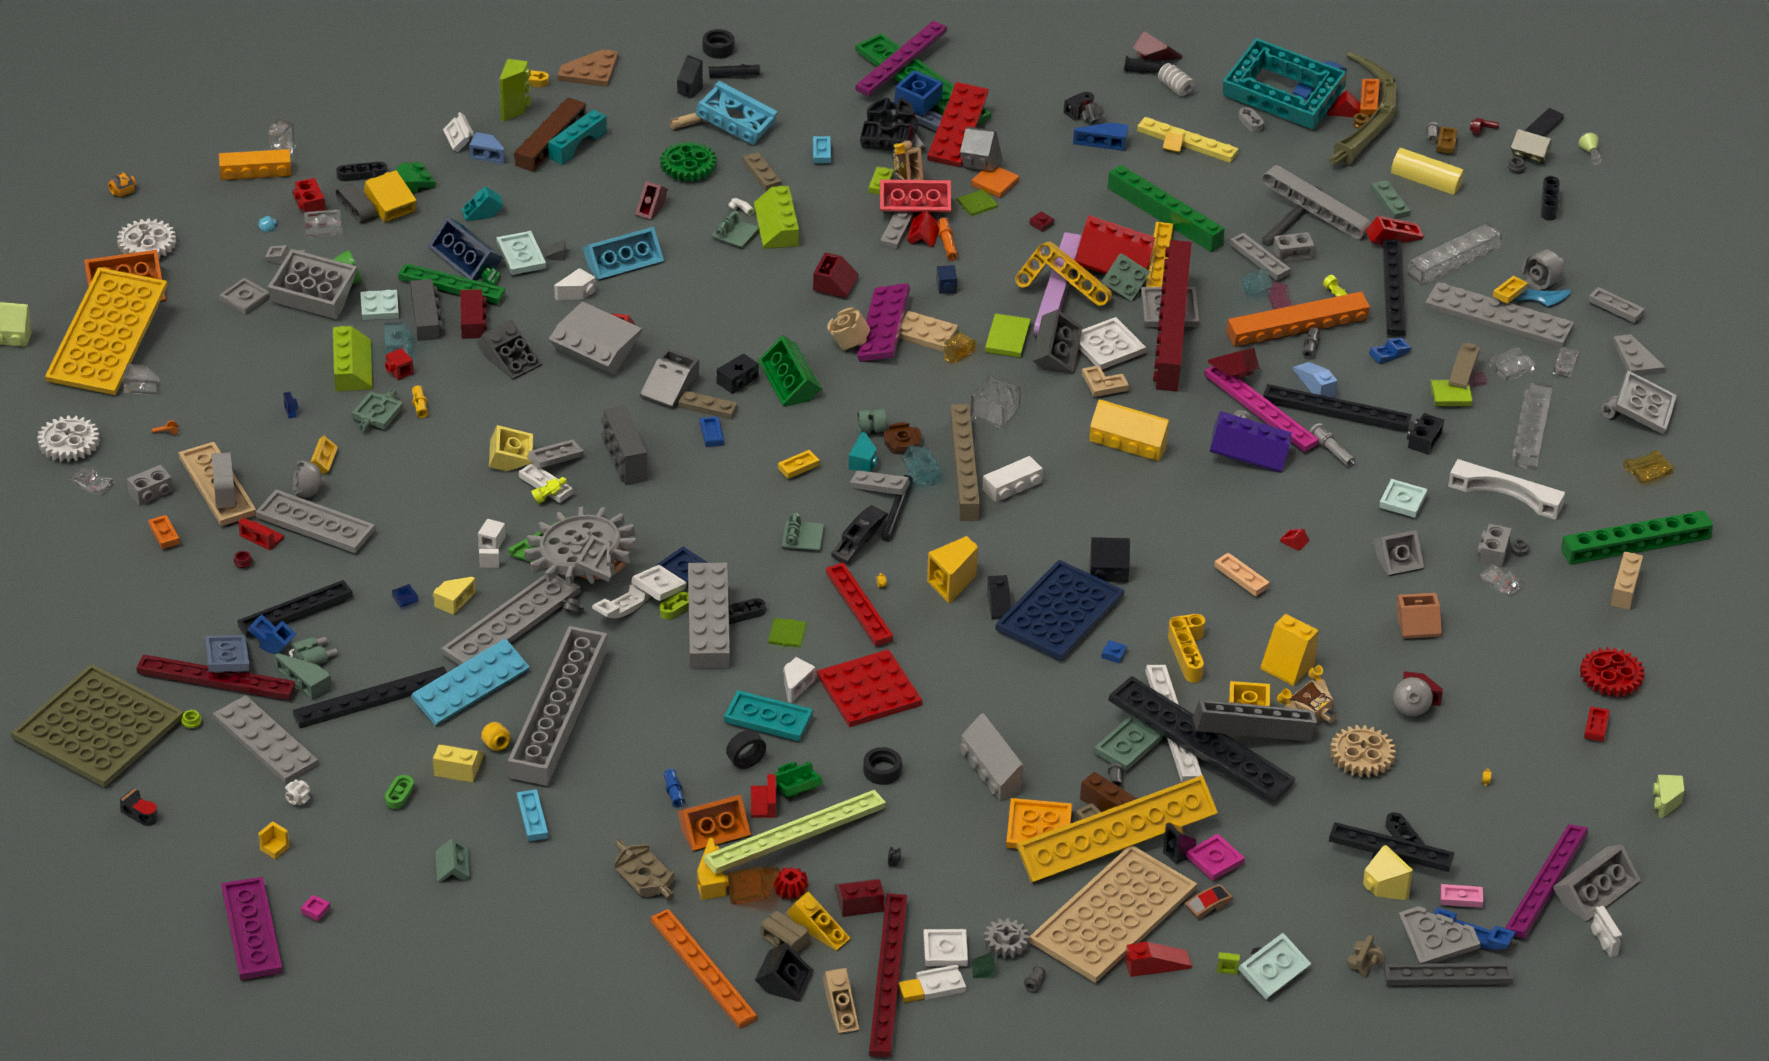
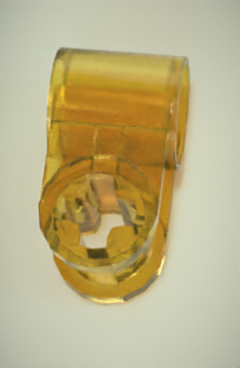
[944,332,977,363]

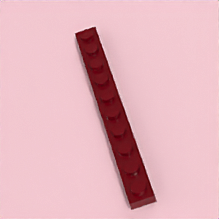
[869,893,907,1058]

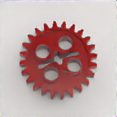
[1580,647,1645,698]

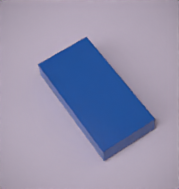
[700,416,724,447]

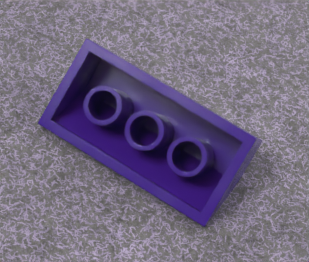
[1209,411,1292,473]

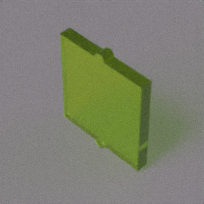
[957,189,998,216]
[768,618,806,648]

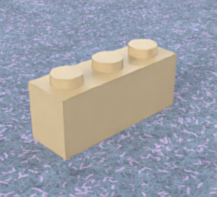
[1611,552,1643,610]

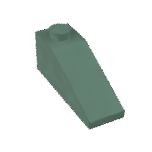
[275,653,331,700]

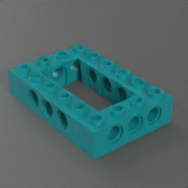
[1223,38,1346,130]

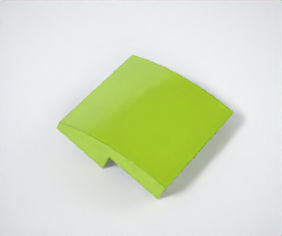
[1430,380,1472,406]

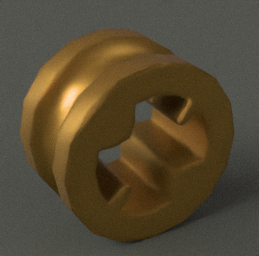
[1353,113,1369,129]

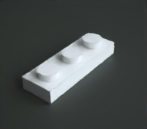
[519,463,573,503]

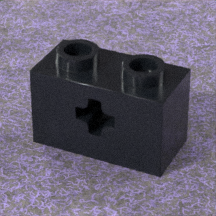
[716,353,759,394]

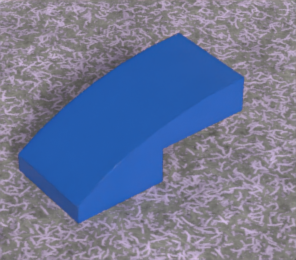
[1369,338,1412,364]

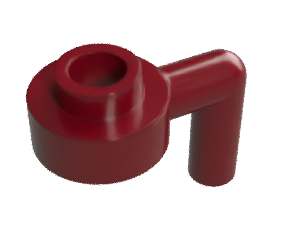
[1470,117,1499,136]

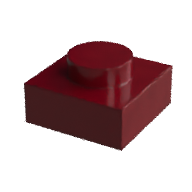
[1029,211,1054,232]

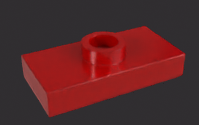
[1584,706,1610,742]

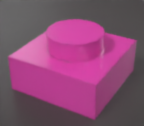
[301,895,331,921]

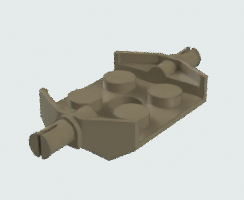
[614,839,675,900]

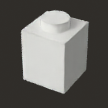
[478,519,506,549]

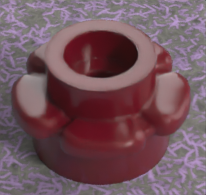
[233,551,253,568]

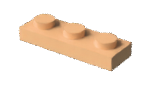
[1214,553,1270,596]

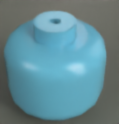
[258,216,278,232]

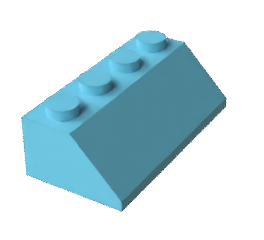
[582,227,664,280]

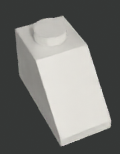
[555,268,596,300]
[783,657,815,703]

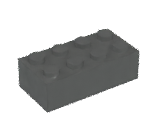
[601,405,647,485]

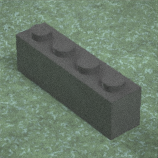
[410,279,443,341]

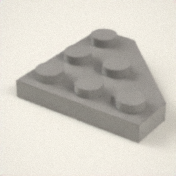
[1399,906,1481,964]

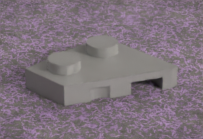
[575,535,611,582]

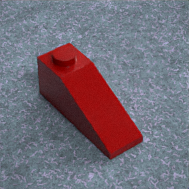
[1366,216,1424,245]
[1125,942,1192,977]

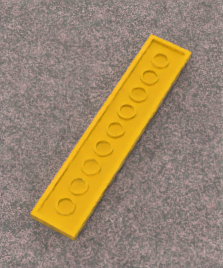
[1016,775,1218,883]

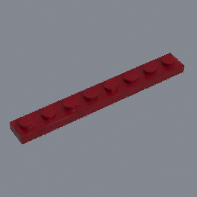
[136,654,296,700]

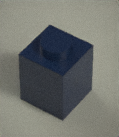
[936,265,957,294]

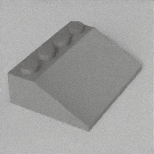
[268,249,357,319]
[549,301,643,376]

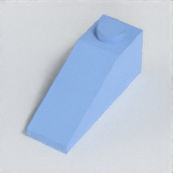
[1293,362,1337,398]

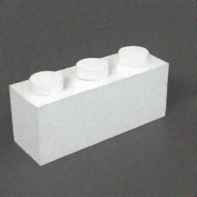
[982,456,1043,503]

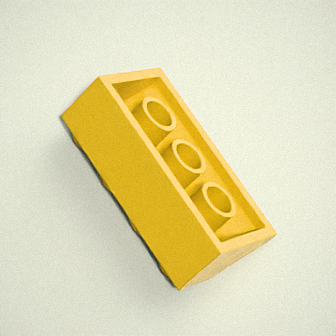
[1089,399,1169,461]

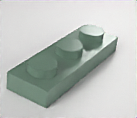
[1371,180,1411,219]

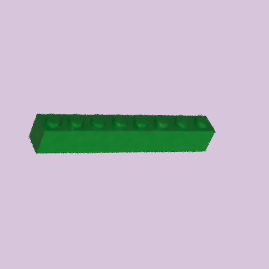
[1108,165,1225,252]

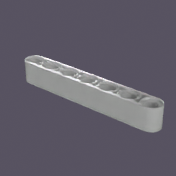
[1262,165,1371,239]

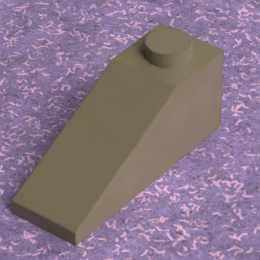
[1448,343,1481,388]

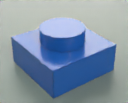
[1101,640,1127,664]

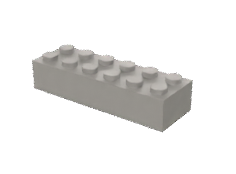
[688,563,730,669]

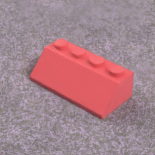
[880,180,951,212]

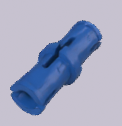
[663,769,685,807]

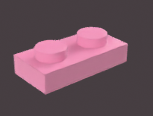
[1440,884,1483,908]

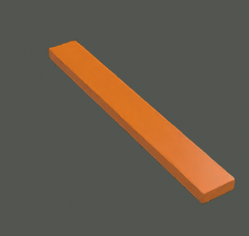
[651,909,757,1029]

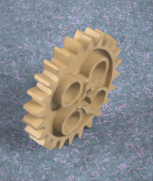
[1330,725,1396,778]

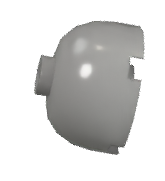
[292,460,324,499]
[1393,677,1433,717]

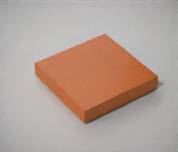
[971,166,1019,198]

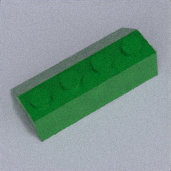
[758,335,822,407]

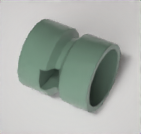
[857,408,887,434]

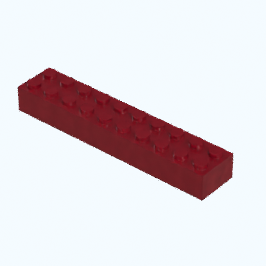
[1153,240,1192,392]

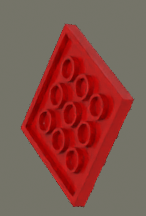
[817,649,922,727]

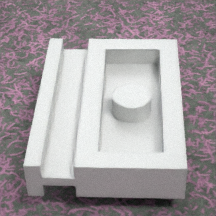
[443,112,474,152]
[1591,906,1622,958]
[916,965,966,1000]

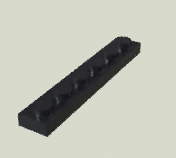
[237,580,353,638]
[1329,822,1455,872]

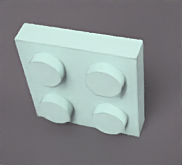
[361,290,399,320]
[1379,479,1427,518]

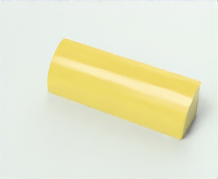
[1391,148,1464,195]

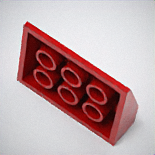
[1074,215,1156,274]

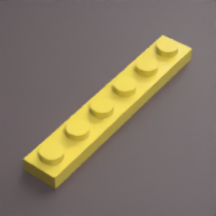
[1137,117,1238,163]

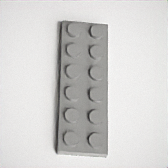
[256,489,375,553]
[213,695,318,784]

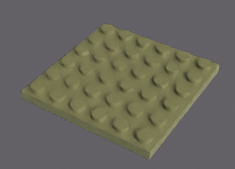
[11,664,184,788]

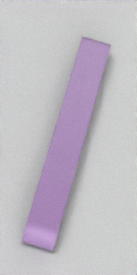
[1033,232,1081,336]

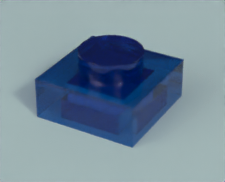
[283,392,298,418]
[392,584,418,608]

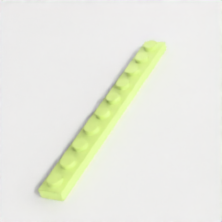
[704,790,886,874]

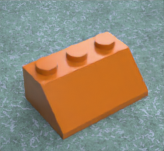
[677,795,751,851]

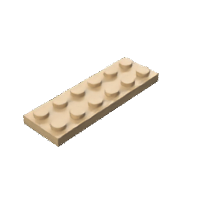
[178,442,256,526]

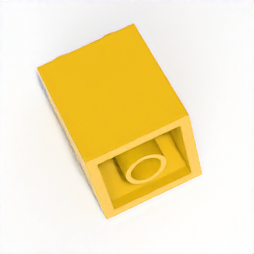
[927,536,978,603]
[1260,614,1319,686]

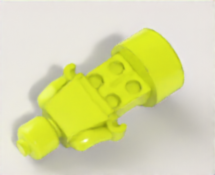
[1323,275,1347,297]
[531,477,567,504]

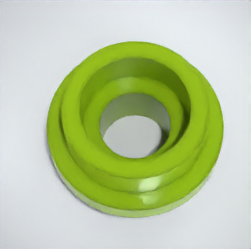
[181,710,202,728]

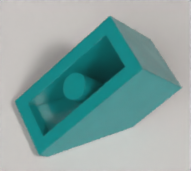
[848,432,879,472]

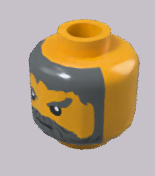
[108,172,136,197]

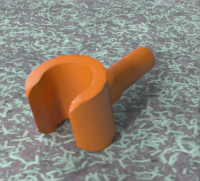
[152,420,179,435]

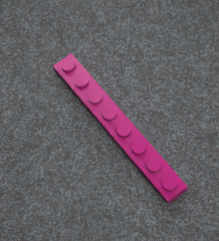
[1204,366,1319,452]

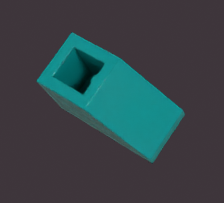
[462,186,504,221]

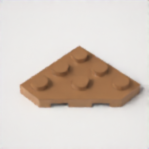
[557,50,618,87]

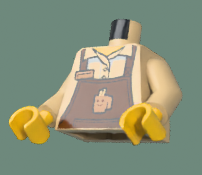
[892,141,923,180]
[1277,665,1337,724]

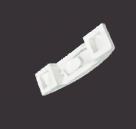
[592,584,652,618]

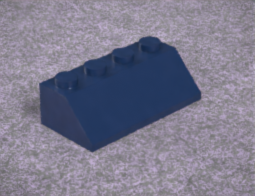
[428,217,503,281]

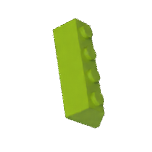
[754,186,799,249]
[333,326,372,391]

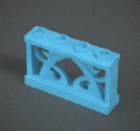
[696,81,778,145]

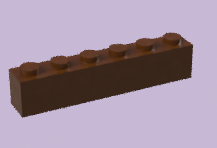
[514,97,586,172]

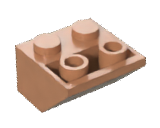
[1395,593,1442,639]

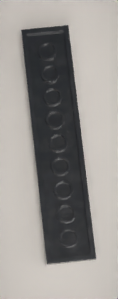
[1108,676,1295,803]

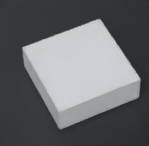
[479,549,499,568]

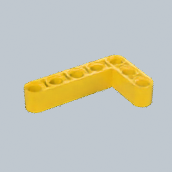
[1015,242,1112,305]

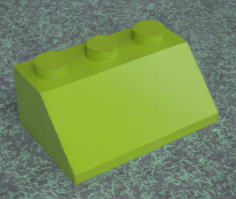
[499,59,532,121]

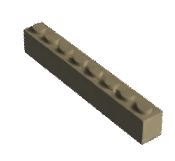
[950,404,979,521]

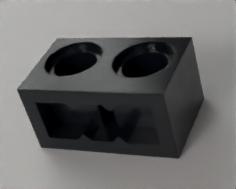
[1407,413,1444,455]

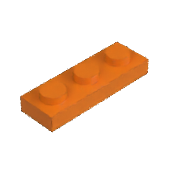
[1360,79,1379,115]

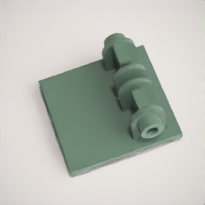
[711,210,759,248]
[1101,253,1150,301]
[782,513,824,551]

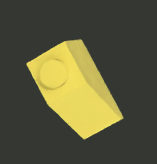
[433,577,476,615]

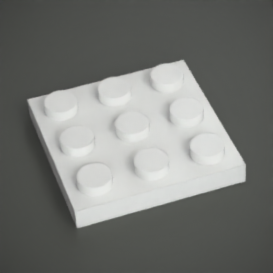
[1078,317,1146,370]

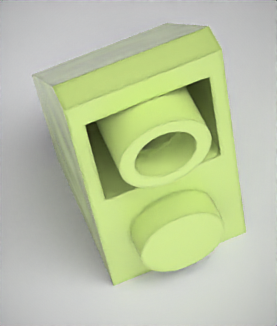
[1653,775,1684,818]

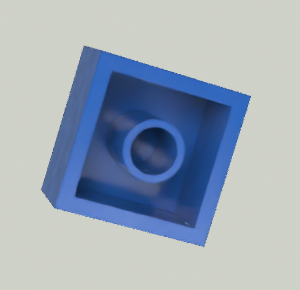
[895,70,943,116]

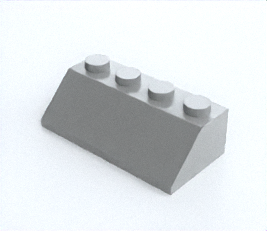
[960,713,1023,801]
[1553,844,1641,921]

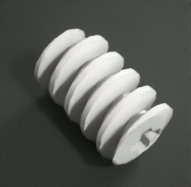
[1158,63,1195,96]

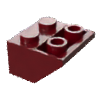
[813,252,859,298]

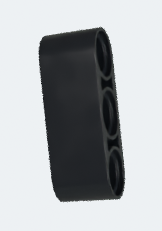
[1541,176,1560,221]

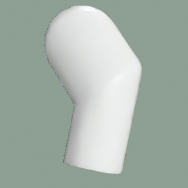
[728,198,755,216]

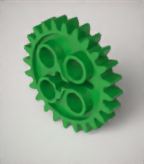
[660,141,717,182]

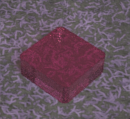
[1470,372,1487,387]

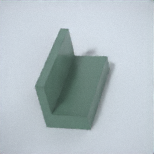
[435,838,470,883]

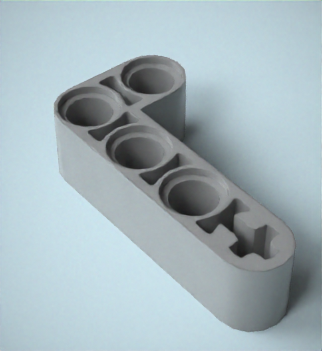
[212,452,236,509]

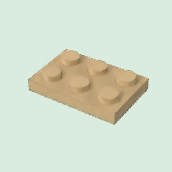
[898,311,958,352]

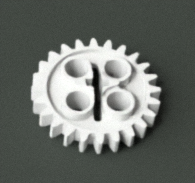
[117,218,176,259]
[37,415,100,462]

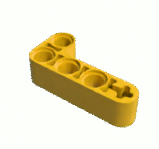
[1168,614,1205,683]

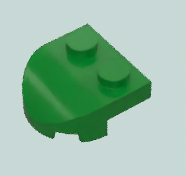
[396,162,436,193]
[774,761,823,797]

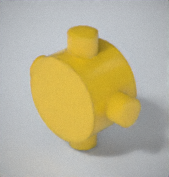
[876,573,887,588]
[1482,769,1492,786]

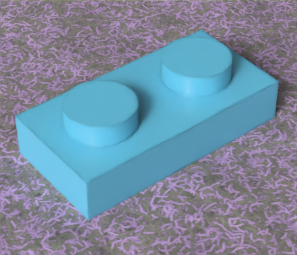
[813,136,831,164]

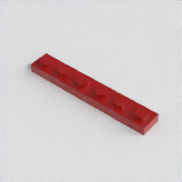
[826,562,893,647]

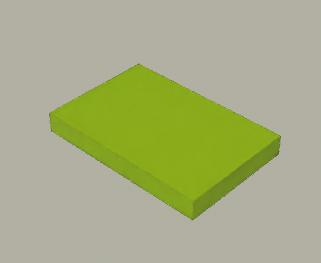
[985,313,1031,358]

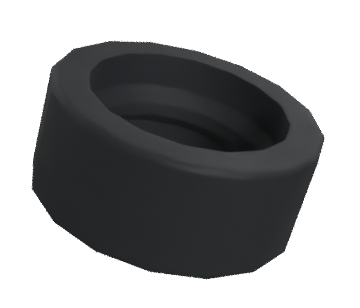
[702,29,734,58]
[726,730,766,769]
[863,747,902,785]

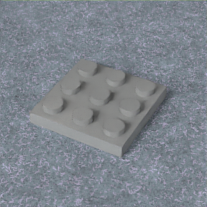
[1141,287,1199,327]
[1614,370,1677,434]

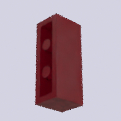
[460,289,487,339]

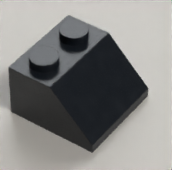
[1089,537,1130,582]
[755,943,814,1001]

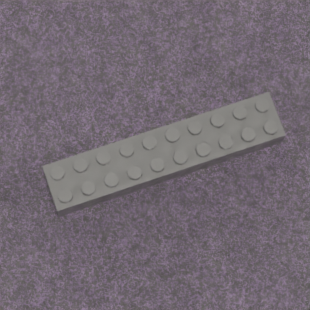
[508,626,607,786]

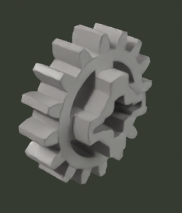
[983,918,1029,959]

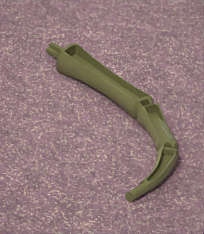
[1329,51,1397,166]

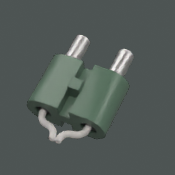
[289,637,338,665]

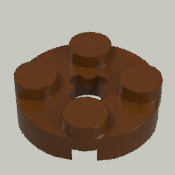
[884,422,921,454]

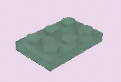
[1094,715,1163,771]

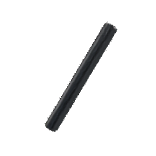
[881,474,913,541]

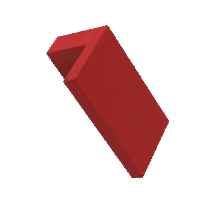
[907,211,939,247]
[238,518,284,551]
[751,774,776,818]

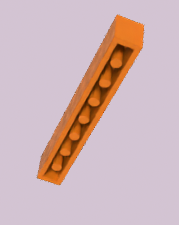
[1226,291,1370,347]

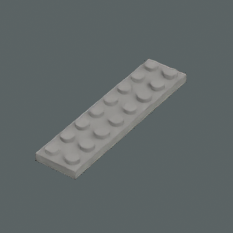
[1425,282,1574,348]
[441,574,581,665]

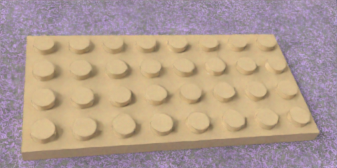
[1029,845,1197,983]

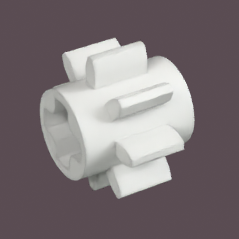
[285,779,310,806]

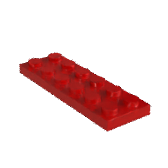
[927,82,989,167]

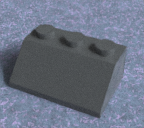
[1032,309,1083,374]

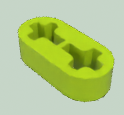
[660,592,689,620]

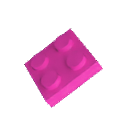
[1186,834,1245,881]

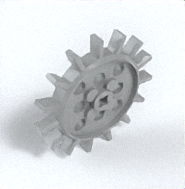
[524,507,637,586]

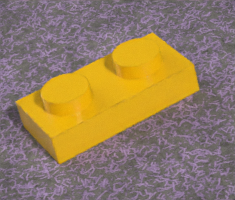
[1493,276,1528,304]
[311,435,338,474]
[778,450,820,479]

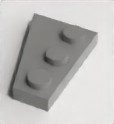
[1613,334,1665,375]

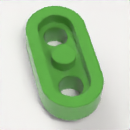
[385,775,414,809]

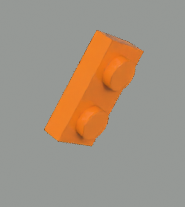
[148,515,180,549]

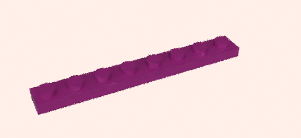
[855,21,947,96]
[1505,824,1589,938]

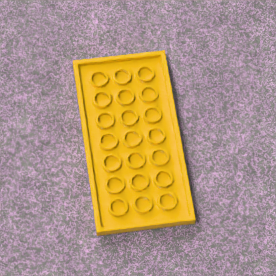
[45,267,168,395]

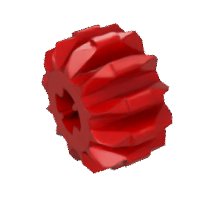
[773,866,809,901]

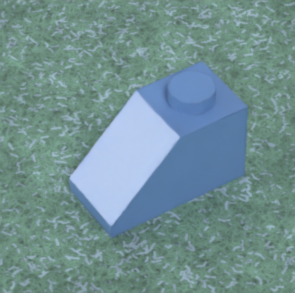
[470,132,505,164]

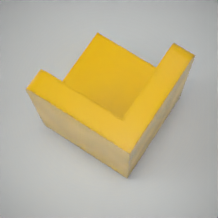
[259,821,290,859]

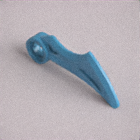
[1502,283,1571,307]

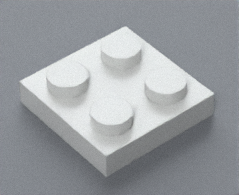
[631,565,687,601]
[923,929,968,966]

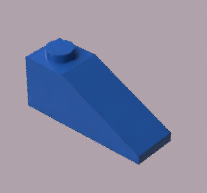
[1073,123,1128,151]

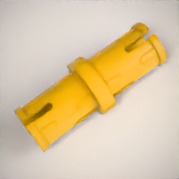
[412,385,428,418]

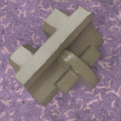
[1348,935,1385,977]

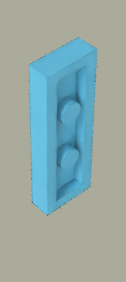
[517,789,548,841]

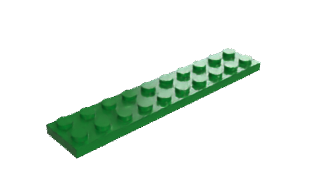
[855,33,992,125]

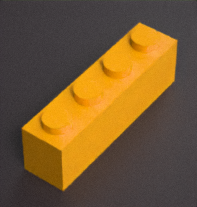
[219,149,291,180]

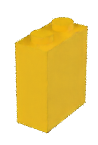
[364,170,416,223]

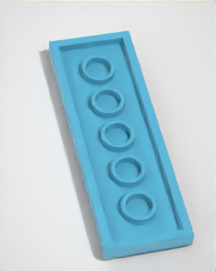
[411,638,530,727]

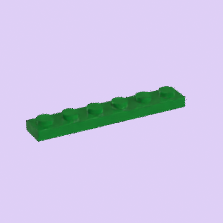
[398,263,505,304]

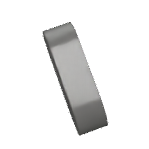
[1239,107,1264,133]

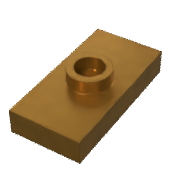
[1436,126,1457,154]

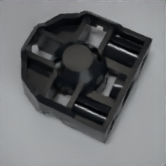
[860,97,919,150]

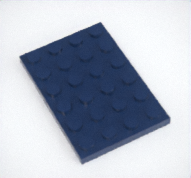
[995,560,1124,661]

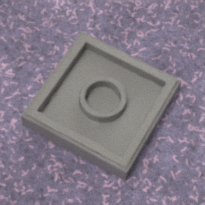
[219,278,270,315]

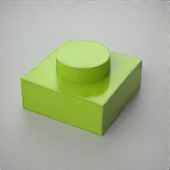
[1217,952,1240,975]

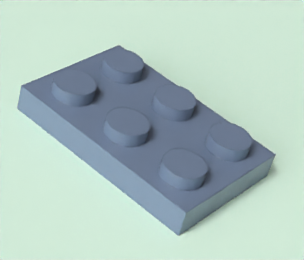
[205,635,249,673]

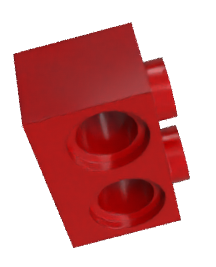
[292,178,325,216]

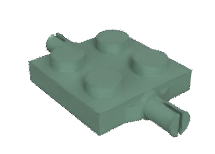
[352,388,403,431]

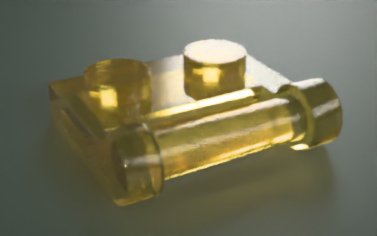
[1623,450,1674,484]

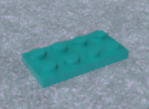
[724,690,813,741]

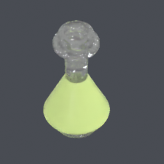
[1579,132,1604,165]

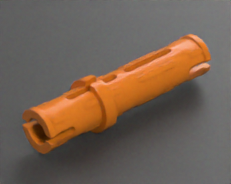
[937,218,958,261]

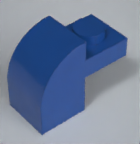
[247,615,296,654]

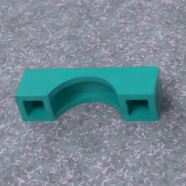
[548,109,607,165]

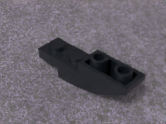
[831,505,888,565]

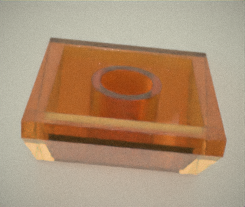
[728,867,780,905]

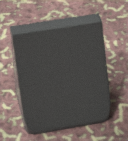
[546,239,566,260]

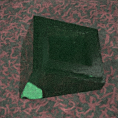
[972,952,995,978]

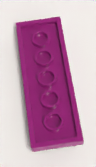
[857,283,911,362]
[221,876,282,980]

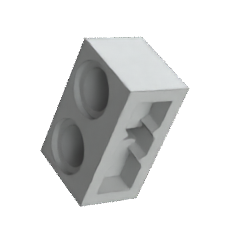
[1273,232,1314,263]
[127,465,173,506]
[1477,524,1512,567]

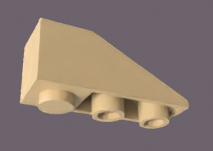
[822,968,859,1034]

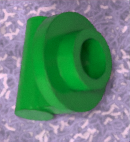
[481,267,501,285]

